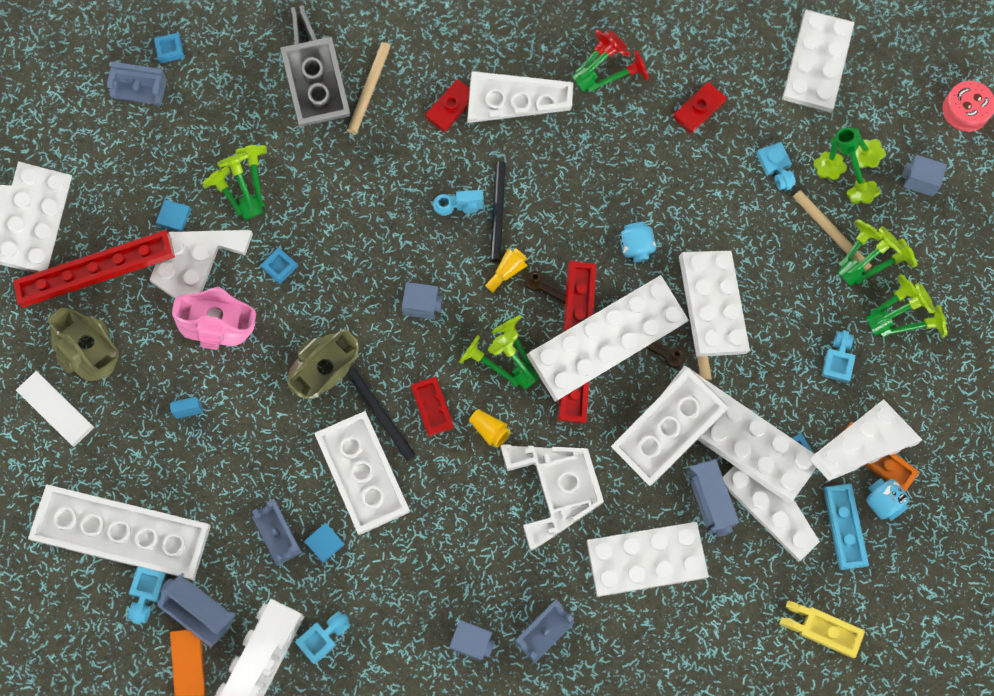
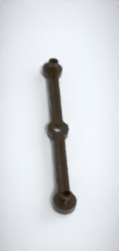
[525,271,686,368]

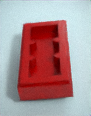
[425,79,470,133]
[673,82,727,134]
[410,376,454,437]

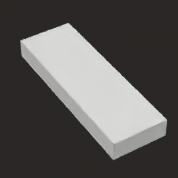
[16,371,94,447]

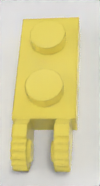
[779,601,865,658]

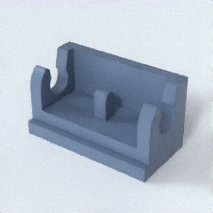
[107,62,167,106]
[252,499,302,566]
[515,599,575,664]

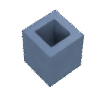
[902,155,947,197]
[402,282,443,320]
[449,620,495,662]

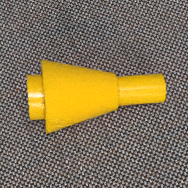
[485,248,527,293]

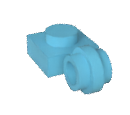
[756,142,796,191]
[433,190,483,216]
[821,330,856,383]
[128,566,167,625]
[295,611,351,664]

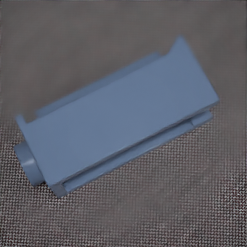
[686,459,739,537]
[158,573,236,647]

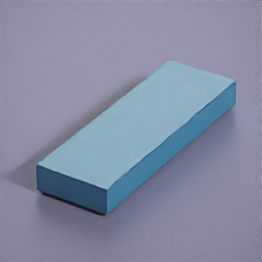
[823,483,869,570]

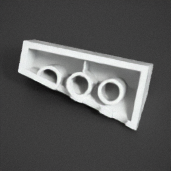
[215,599,304,696]

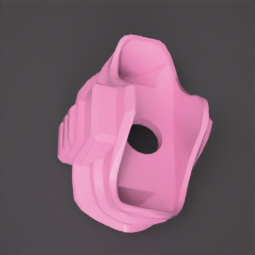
[172,287,256,350]

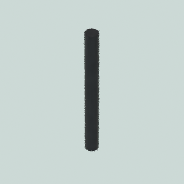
[490,162,506,262]
[346,368,416,462]

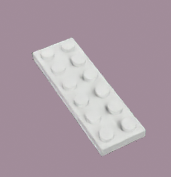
[527,275,689,402]
[662,366,817,504]
[28,484,211,581]

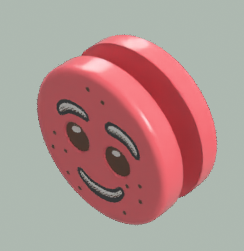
[943,81,994,132]

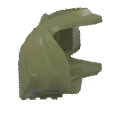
[48,308,119,381]
[287,329,359,399]

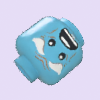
[619,222,656,262]
[866,478,909,521]

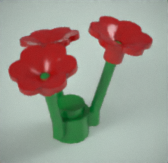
[572,29,648,92]

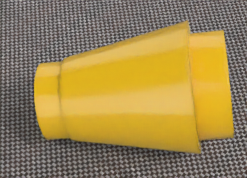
[469,409,510,448]

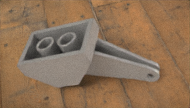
[280,5,350,127]

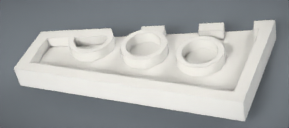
[467,71,573,123]
[810,399,922,481]
[723,466,820,562]

